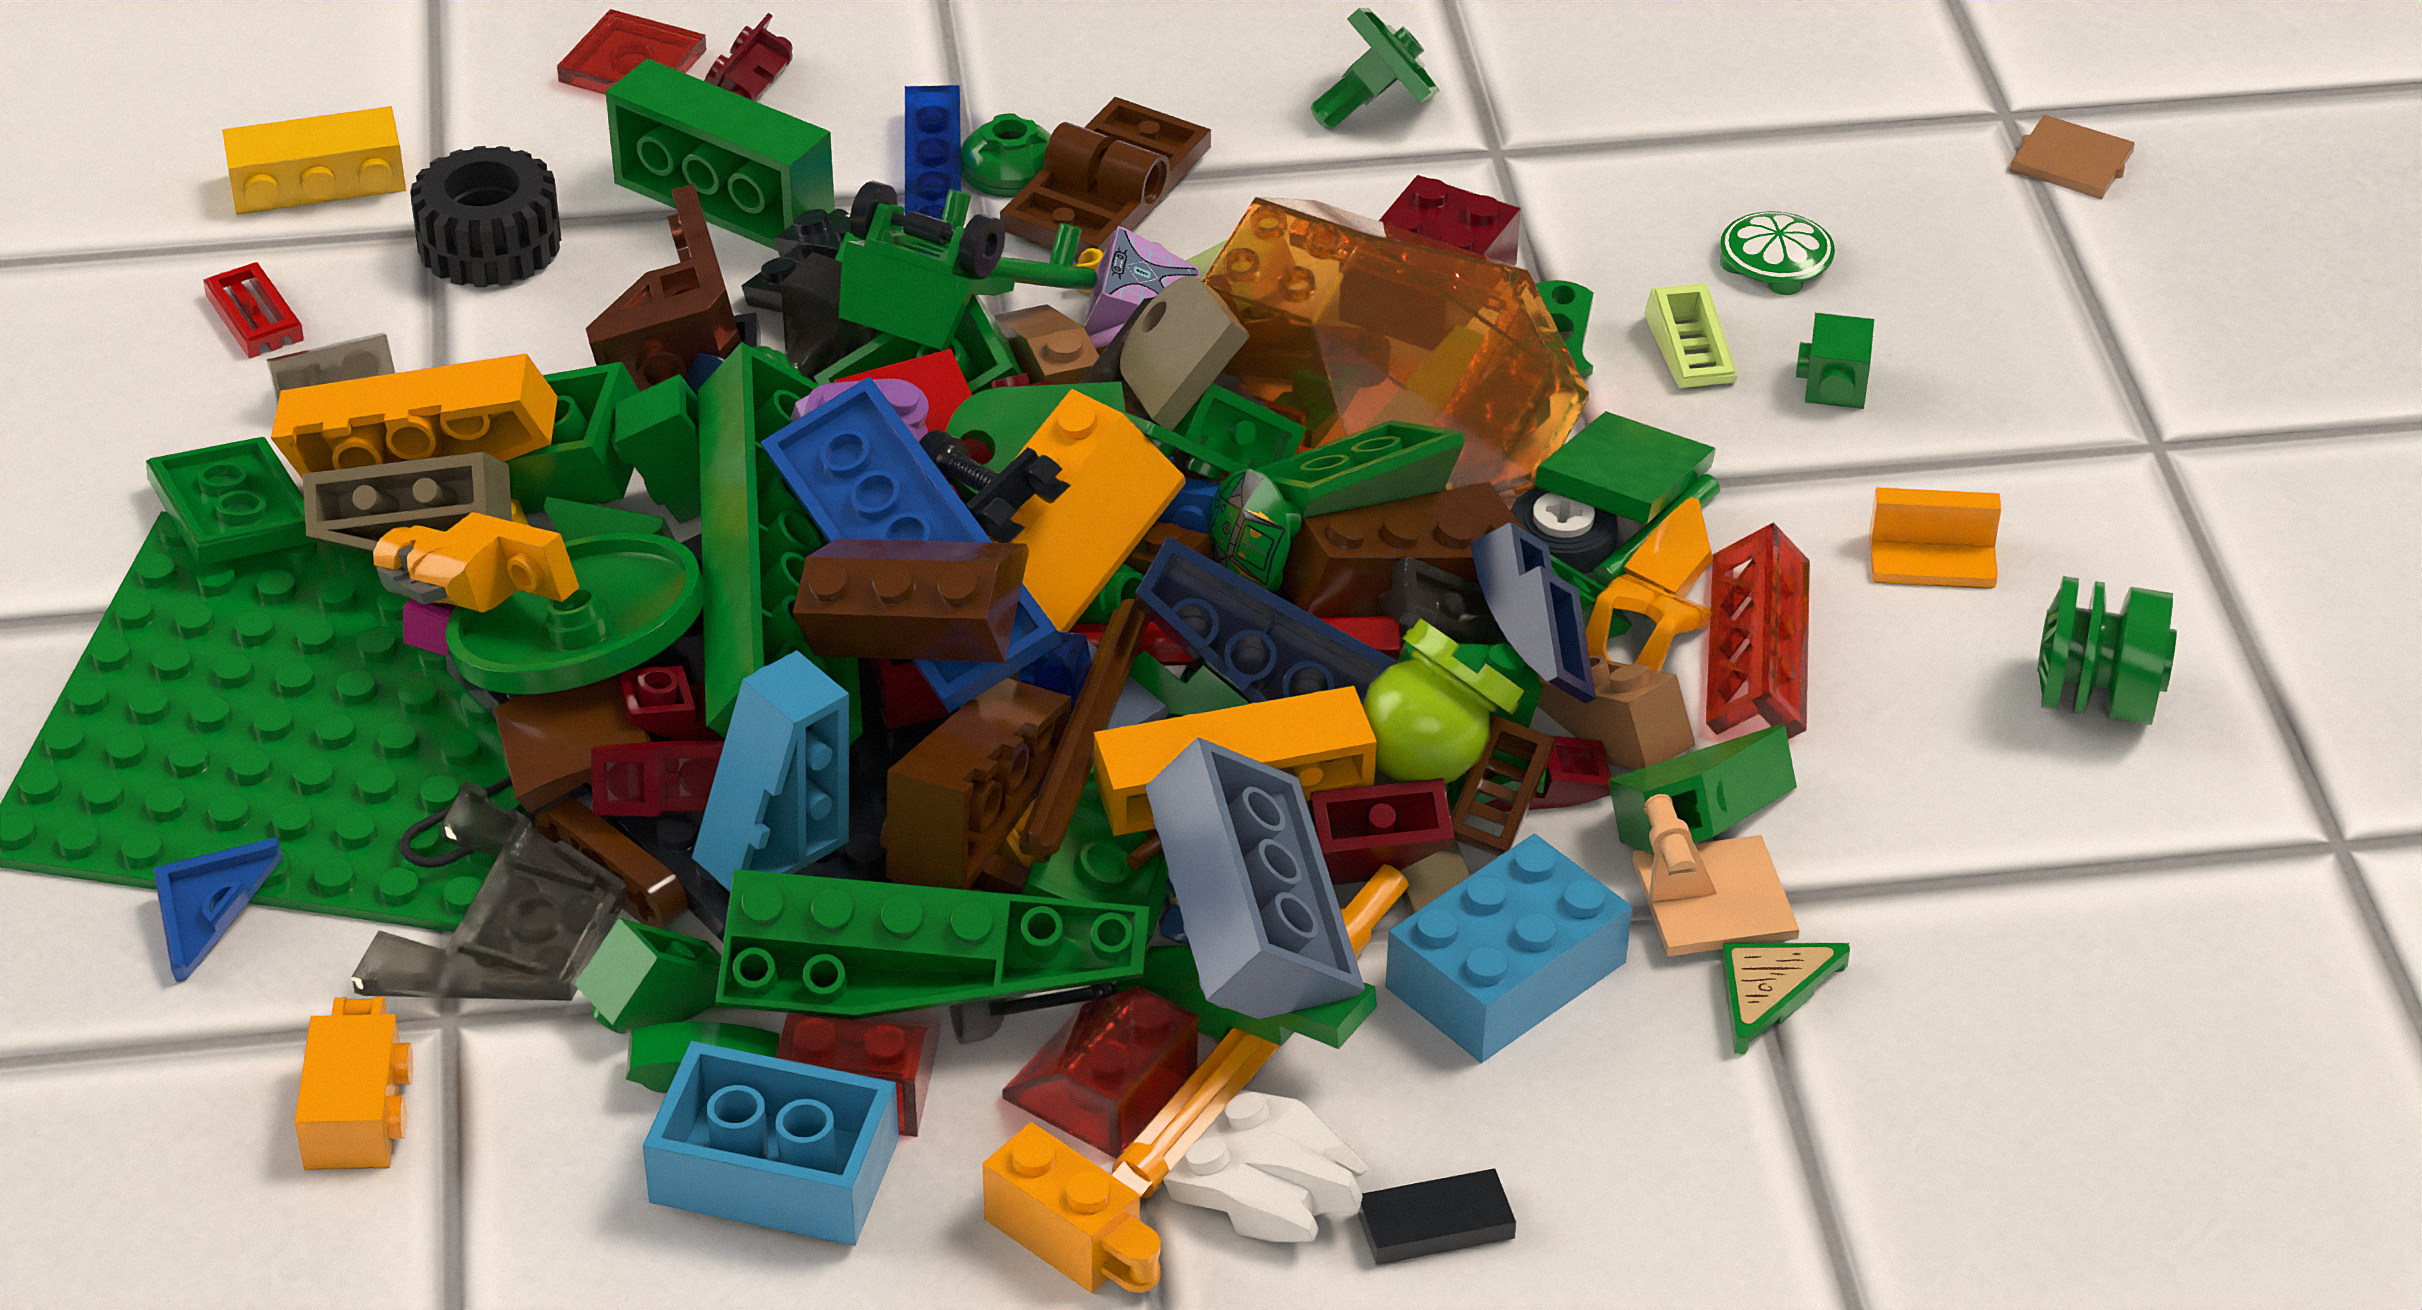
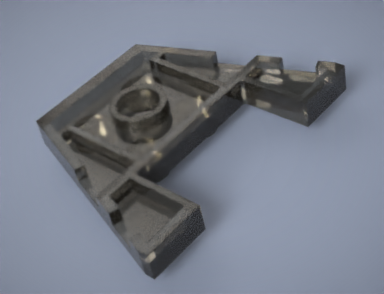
[351,781,627,1001]

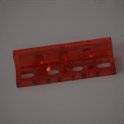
[1705,522,1810,739]

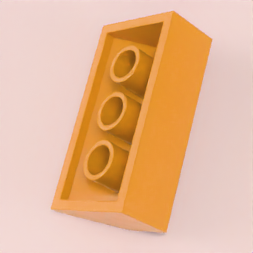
[989,389,1186,668]

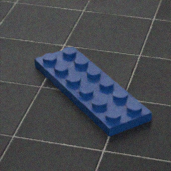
[761,376,1062,713]

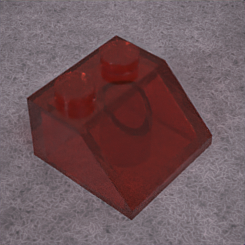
[1002,986,1198,1159]
[776,1013,941,1137]

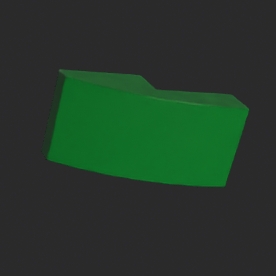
[626,1022,780,1093]

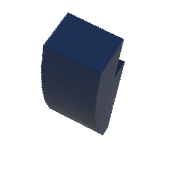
[1470,522,1596,704]

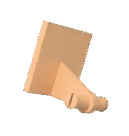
[1632,794,1800,957]

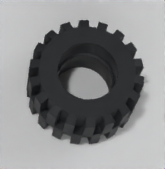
[410,146,562,287]

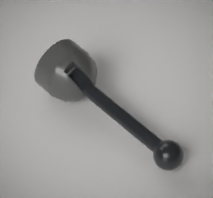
[949,982,1116,1044]

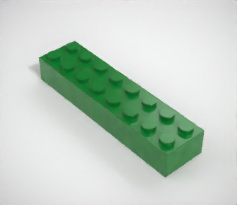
[698,342,863,746]

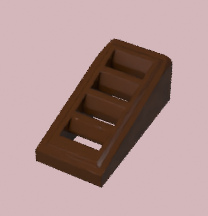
[1451,715,1555,857]

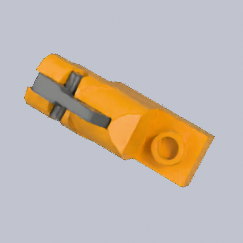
[373,512,580,613]

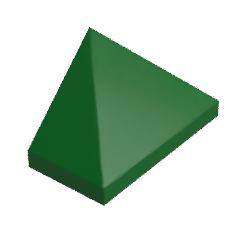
[543,497,676,542]

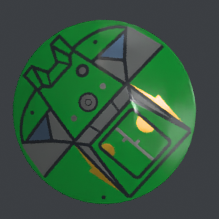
[1207,469,1301,594]

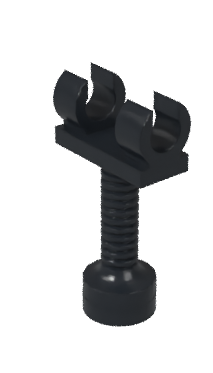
[919,430,1071,543]

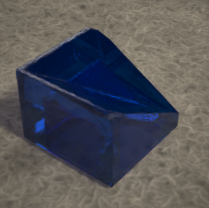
[1020,631,1092,713]

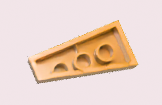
[271,353,558,479]

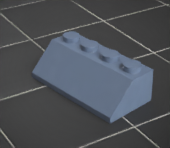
[1145,737,1365,1019]

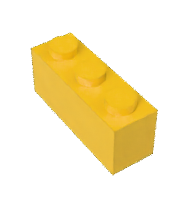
[222,106,406,214]

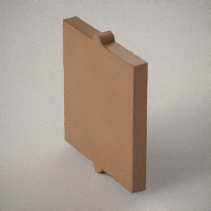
[2010,115,2135,199]

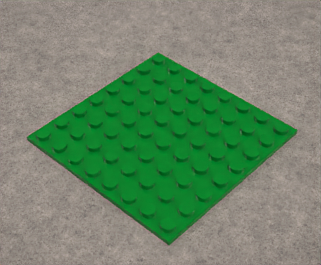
[0,511,535,937]

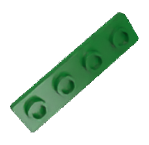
[1124,383,1306,482]

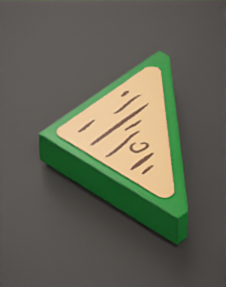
[1721,943,1850,1054]

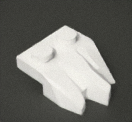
[1163,1089,1370,1242]

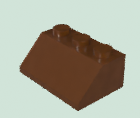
[793,538,1029,663]

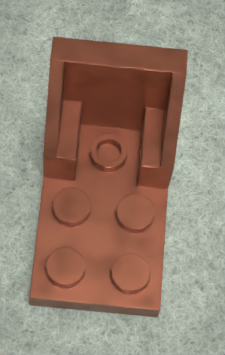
[585,184,741,392]

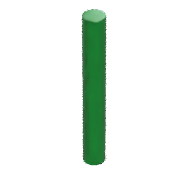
[1593,474,1720,588]

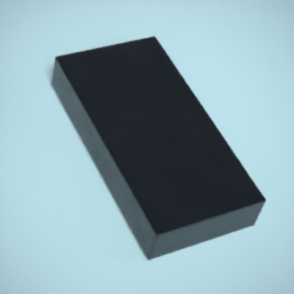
[1357,1168,1516,1265]

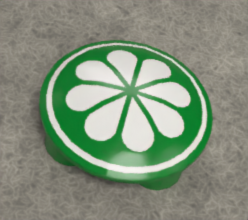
[1720,211,1835,295]

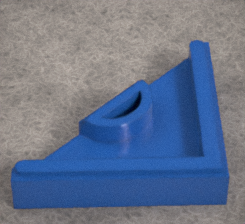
[153,837,283,982]

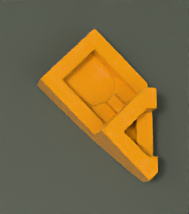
[1624,496,1714,598]

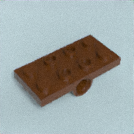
[1000,97,1211,259]

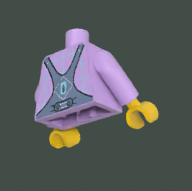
[1075,226,1201,348]

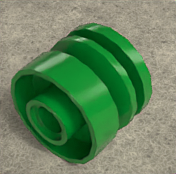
[2037,576,2177,725]

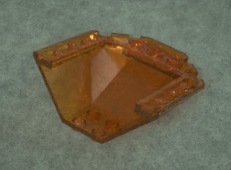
[1172,197,1589,495]

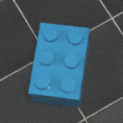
[1385,833,1632,1063]
[643,1041,899,1246]

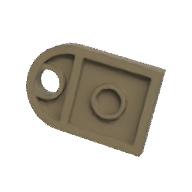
[1120,276,1250,431]

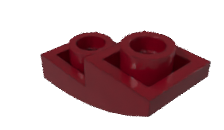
[617,666,725,741]

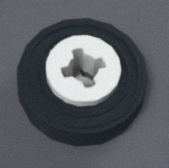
[1510,487,1618,574]

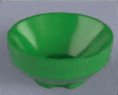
[960,113,1051,197]

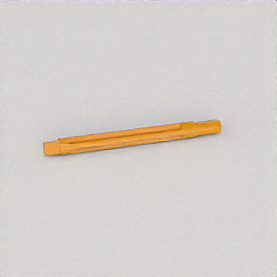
[1112,864,1409,1199]

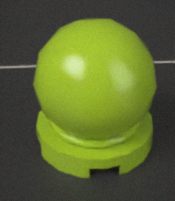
[1363,618,1525,784]

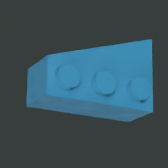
[692,650,849,891]

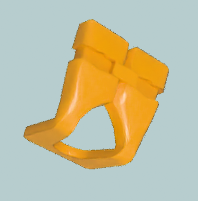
[1585,574,1712,671]

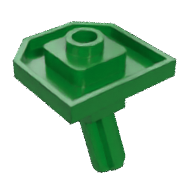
[1310,8,1440,130]

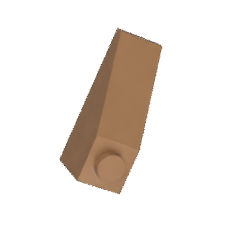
[993,304,1103,385]

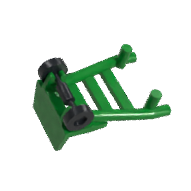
[839,180,1097,350]

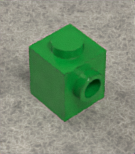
[1796,312,1874,409]

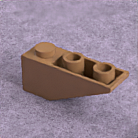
[1537,655,1696,770]

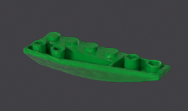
[715,869,1150,1019]

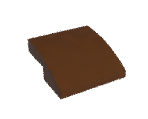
[494,675,651,813]

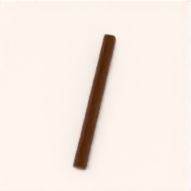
[1019,599,1150,864]

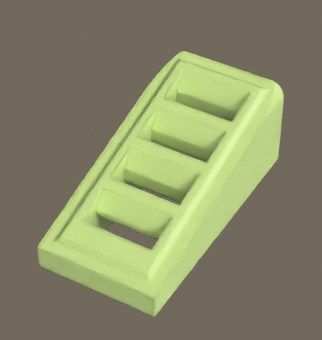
[1644,283,1737,388]

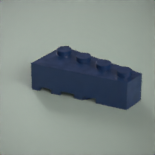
[1135,536,1398,762]

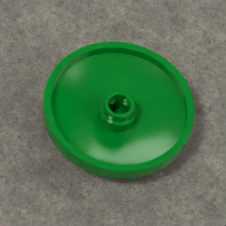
[446,532,704,694]

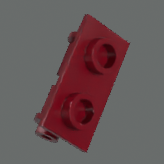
[704,13,793,102]

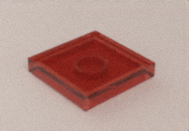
[557,9,707,95]

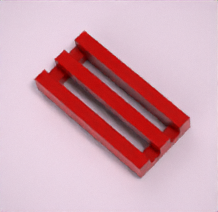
[203,262,304,359]

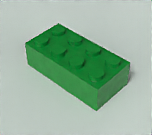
[605,58,835,251]

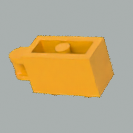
[295,996,413,1170]
[982,1122,1161,1293]

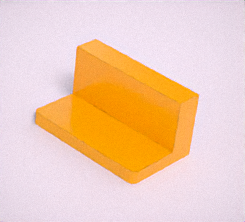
[1869,487,2001,588]

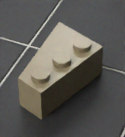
[303,452,512,556]

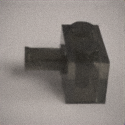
[781,252,877,384]

